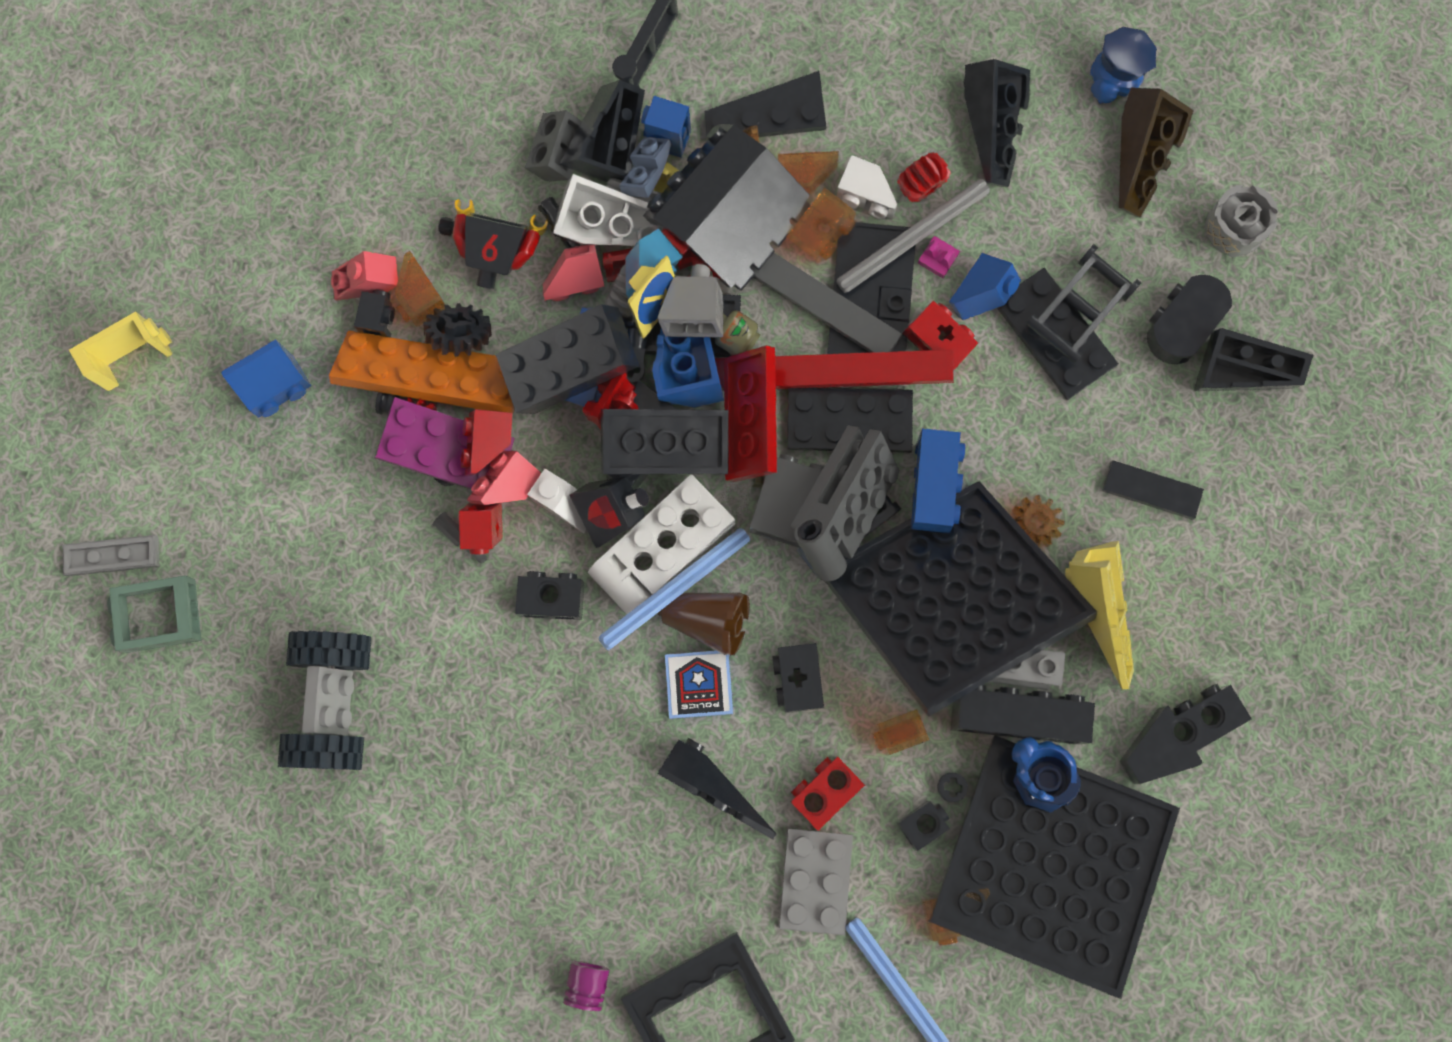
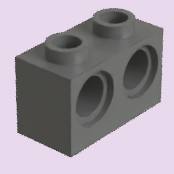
[525,110,582,182]

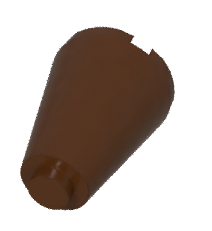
[658,592,750,656]

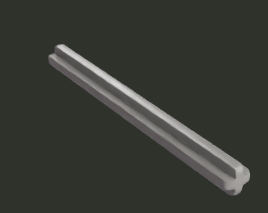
[837,179,990,293]

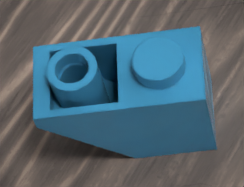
[625,229,683,298]

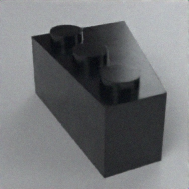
[1194,328,1313,392]

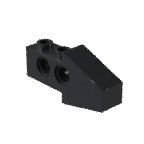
[1120,683,1252,784]

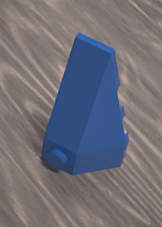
[652,328,724,408]

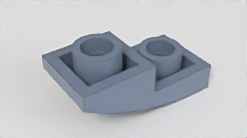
[619,137,671,198]

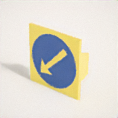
[628,256,675,339]

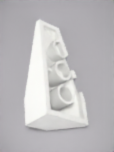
[553,174,664,246]

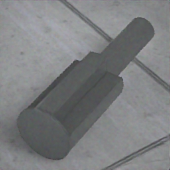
[433,512,487,564]

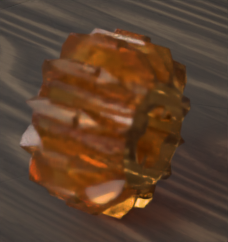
[1012,495,1065,547]

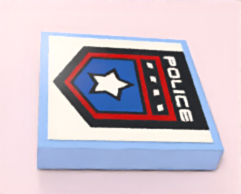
[665,651,733,719]

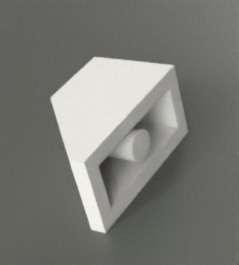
[527,469,586,533]

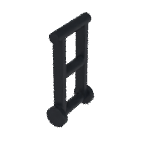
[612,0,678,88]
[1026,244,1142,364]

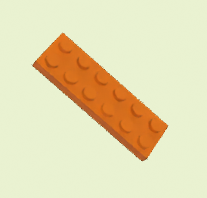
[329,330,515,415]

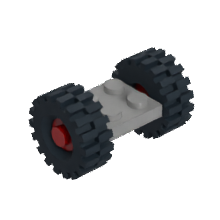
[278,631,372,770]

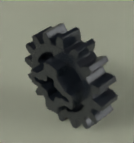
[423,303,492,357]

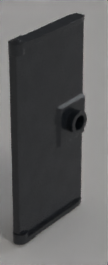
[827,220,916,354]

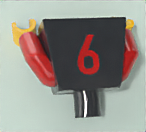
[452,199,548,289]

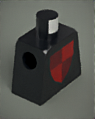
[569,477,649,548]

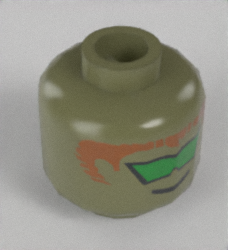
[714,310,761,355]

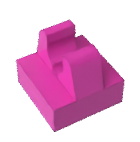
[917,236,960,279]

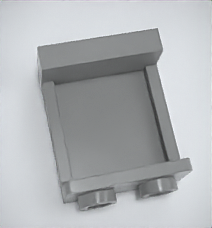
[989,650,1065,690]

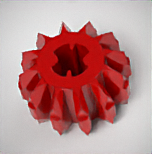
[897,152,951,202]

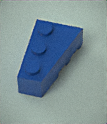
[911,428,965,533]

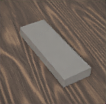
[62,535,160,576]

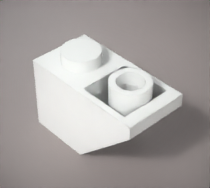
[836,155,897,219]

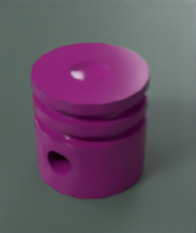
[563,961,610,1011]

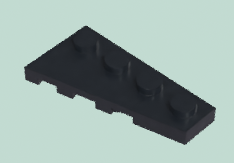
[704,71,826,140]

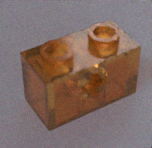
[787,187,857,263]

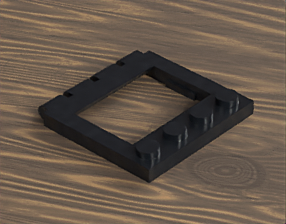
[621,931,795,1042]

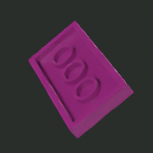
[374,397,515,490]

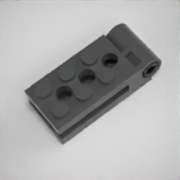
[791,425,900,581]

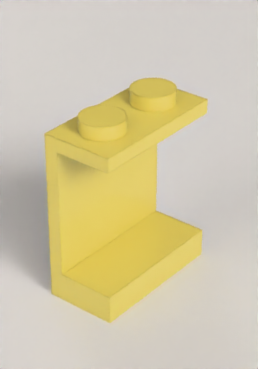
[69,311,173,391]

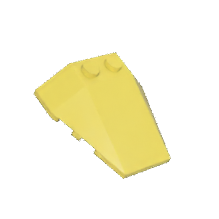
[1065,541,1134,690]

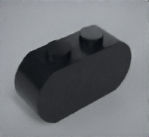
[1147,275,1232,364]

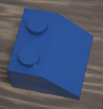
[221,339,311,418]

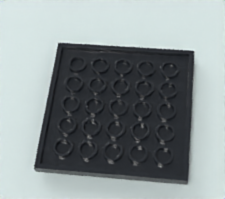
[825,481,1097,717]
[928,735,1180,999]

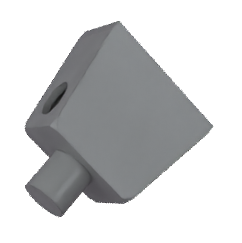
[657,264,724,337]

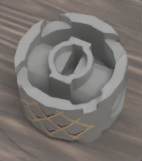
[1204,185,1278,257]

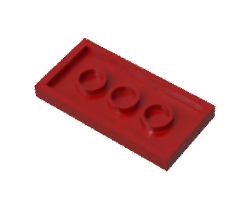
[724,345,777,482]

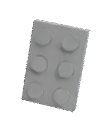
[779,828,853,935]

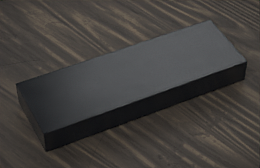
[1102,460,1204,520]

